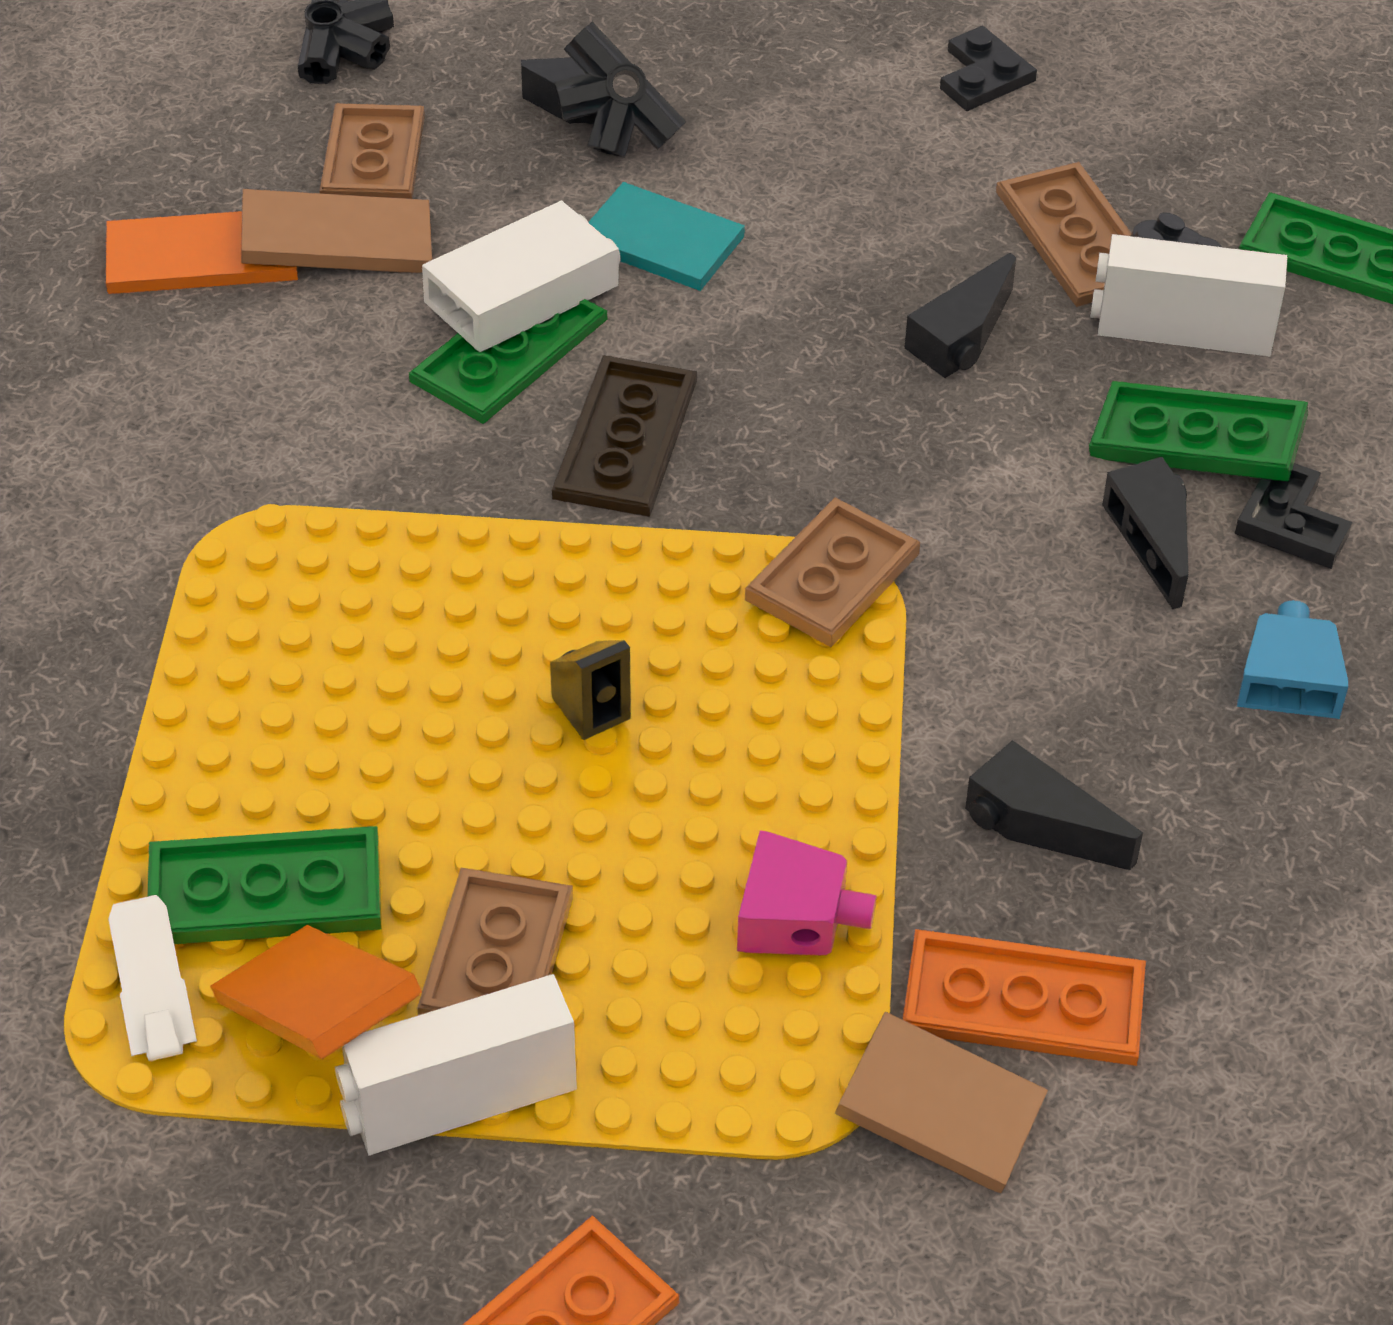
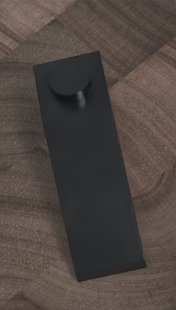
[905,253,1017,378]
[1102,457,1189,609]
[965,740,1143,870]

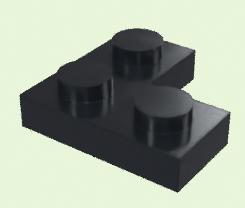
[940,25,1037,111]
[1235,463,1352,569]

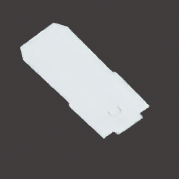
[108,895,197,1061]

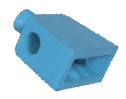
[1237,600,1348,719]

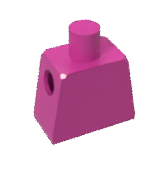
[737,830,877,955]

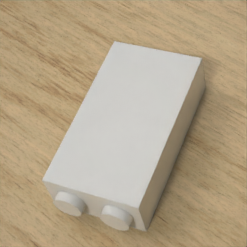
[422,200,620,353]
[1090,234,1287,357]
[335,974,577,1156]

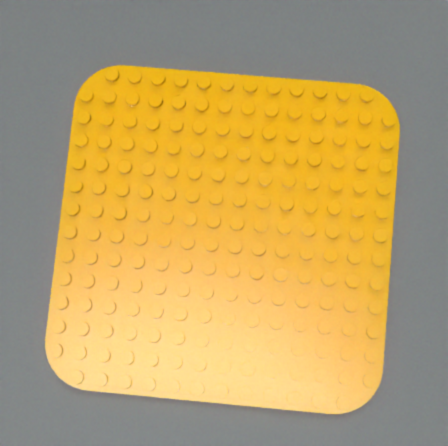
[64,504,906,1160]

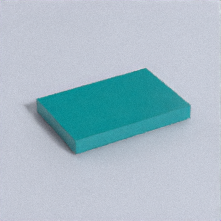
[588,182,745,291]

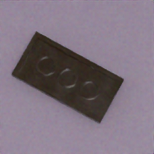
[552,355,697,517]

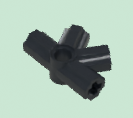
[298,0,394,84]
[554,21,686,158]

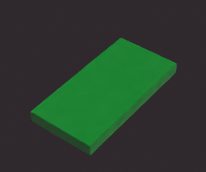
[1239,192,1393,304]
[409,299,608,424]
[1089,381,1308,481]
[147,826,382,944]

